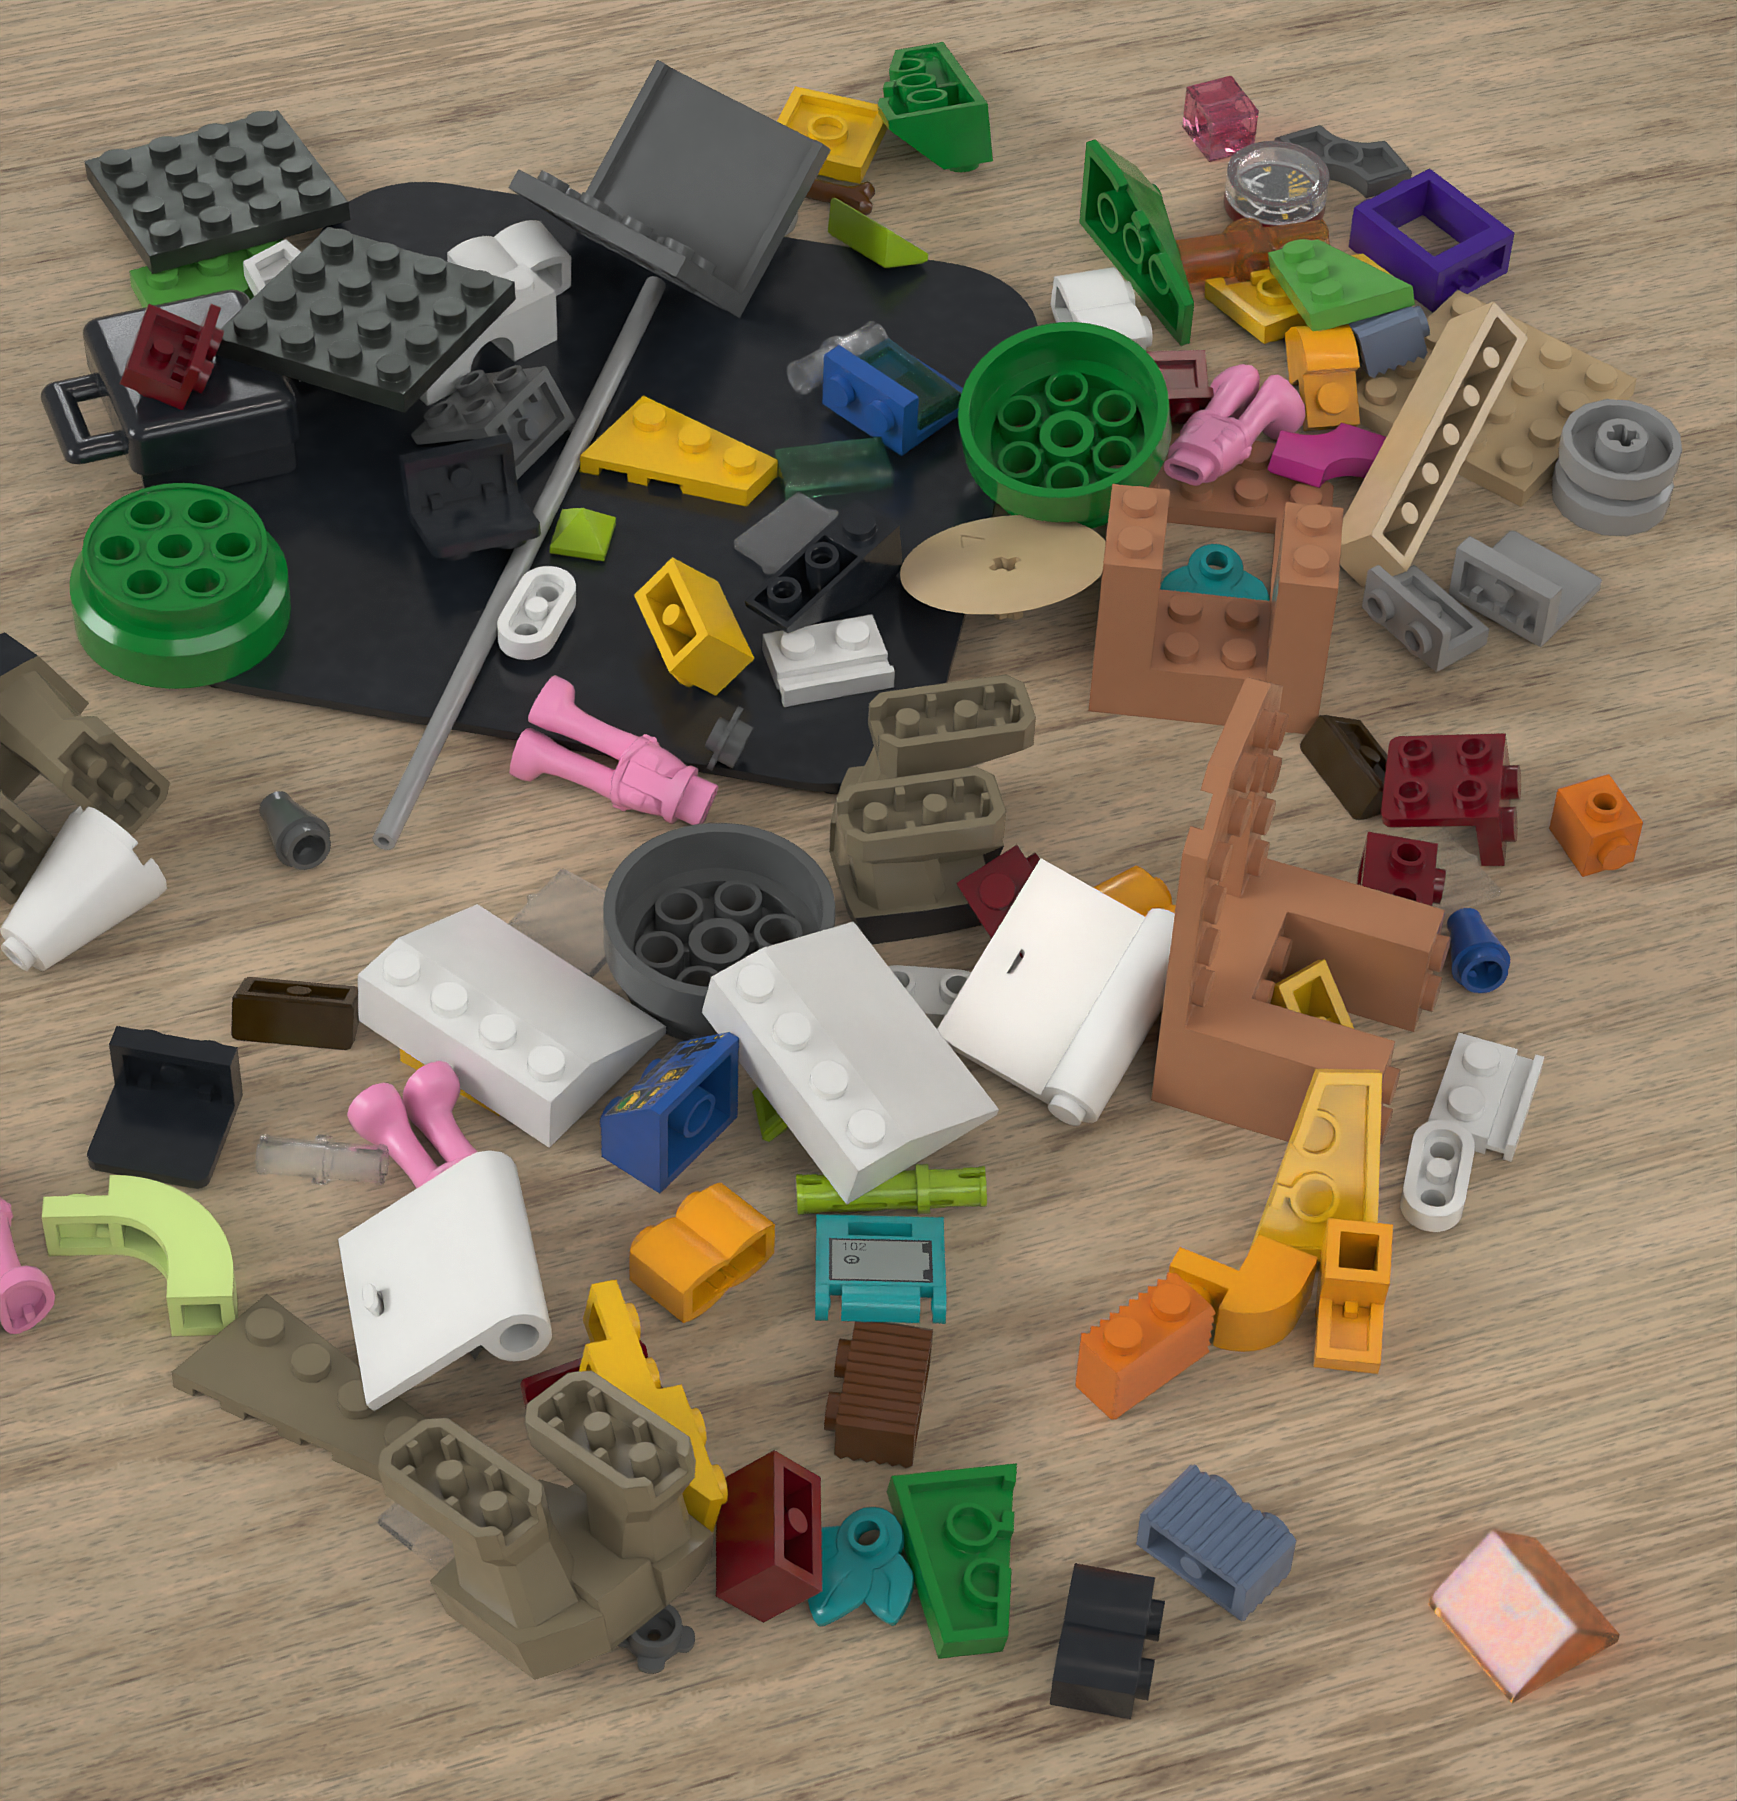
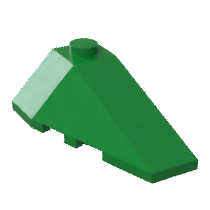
[878,42,993,172]
[1079,139,1194,346]

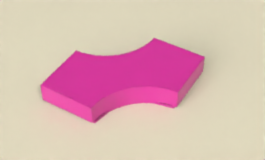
[1267,422,1386,488]

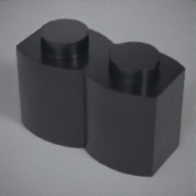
[1050,1563,1165,1719]

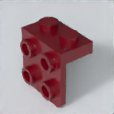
[1381,733,1521,866]

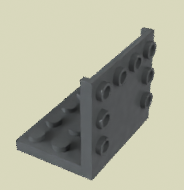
[508,60,831,318]

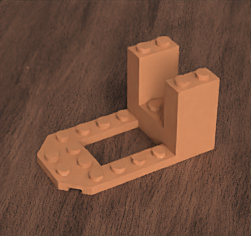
[1088,433,1344,734]
[1151,677,1451,1144]

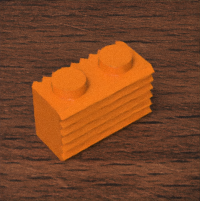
[1075,1273,1216,1420]

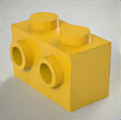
[634,557,755,696]

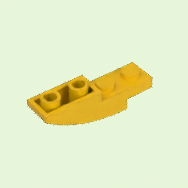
[579,1279,728,1533]

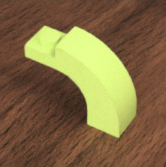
[42,1175,238,1336]

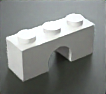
[419,263,557,406]

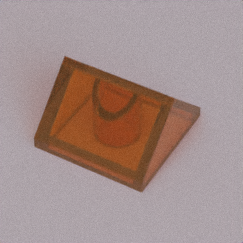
[1428,1530,1620,1703]

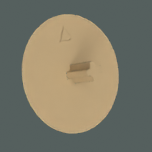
[900,515,1106,620]

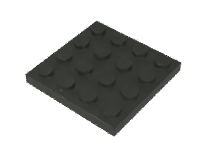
[84,110,351,274]
[215,227,516,413]

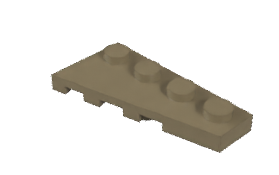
[171,1294,427,1483]

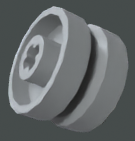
[1551,399,1682,536]

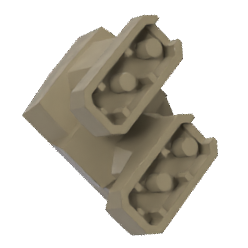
[378,1371,714,1680]

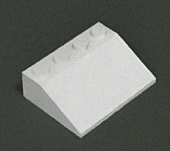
[358,904,666,1148]
[702,921,999,1204]

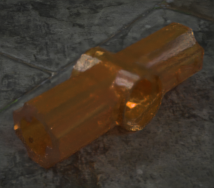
[1175,218,1330,284]

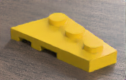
[1205,253,1394,344]
[580,396,778,507]
[1249,1069,1382,1261]

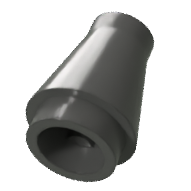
[259,791,331,870]

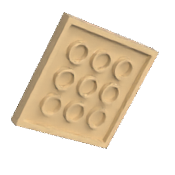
[1357,290,1637,507]

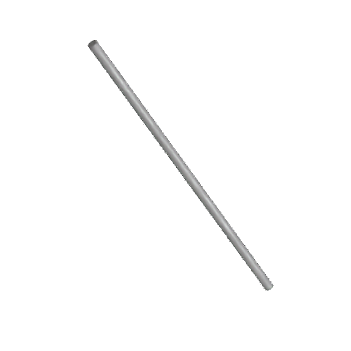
[372,276,666,850]

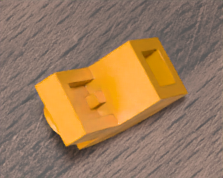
[1285,324,1360,431]
[1313,1218,1393,1374]
[1169,1234,1318,1352]

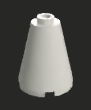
[0,806,167,971]

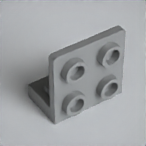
[1449,531,1602,647]

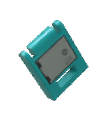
[815,1214,947,1324]

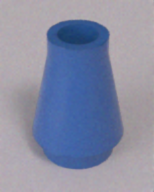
[1447,908,1510,993]

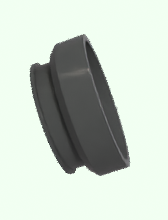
[603,823,835,1041]

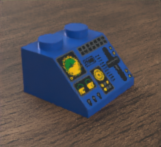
[599,1032,739,1194]

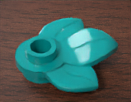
[1160,544,1270,601]
[808,1507,914,1627]

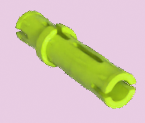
[796,1164,987,1215]

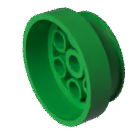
[958,322,1172,529]
[69,483,291,689]

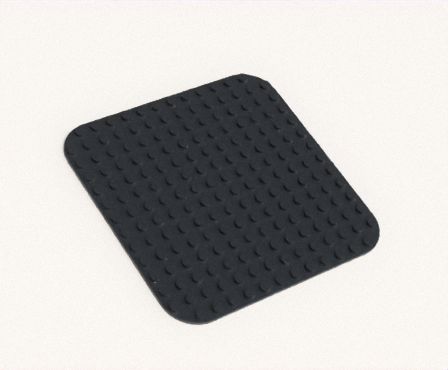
[208,182,1038,794]

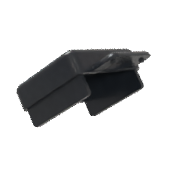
[41,289,301,489]

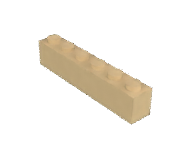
[1340,301,1528,587]

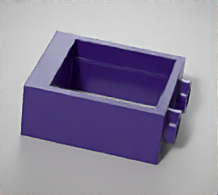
[1348,168,1515,313]

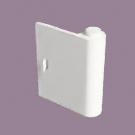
[937,858,1175,1126]
[338,1150,552,1411]

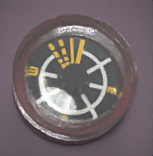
[1223,141,1330,238]

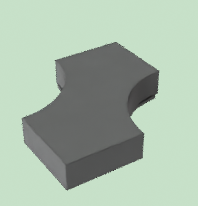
[1273,125,1412,198]

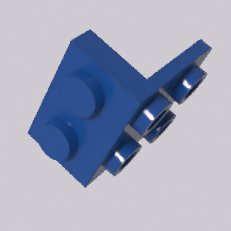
[822,345,963,456]

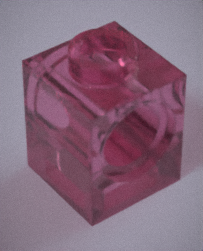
[1182,76,1259,162]

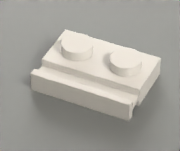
[762,614,895,707]
[1428,1033,1544,1162]

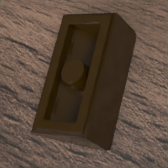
[1300,715,1387,820]
[231,977,359,1050]

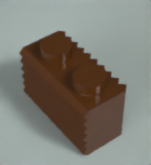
[824,1321,933,1469]

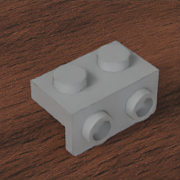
[1362,565,1489,672]

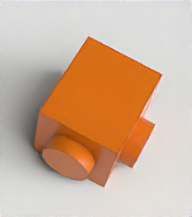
[1549,774,1643,877]

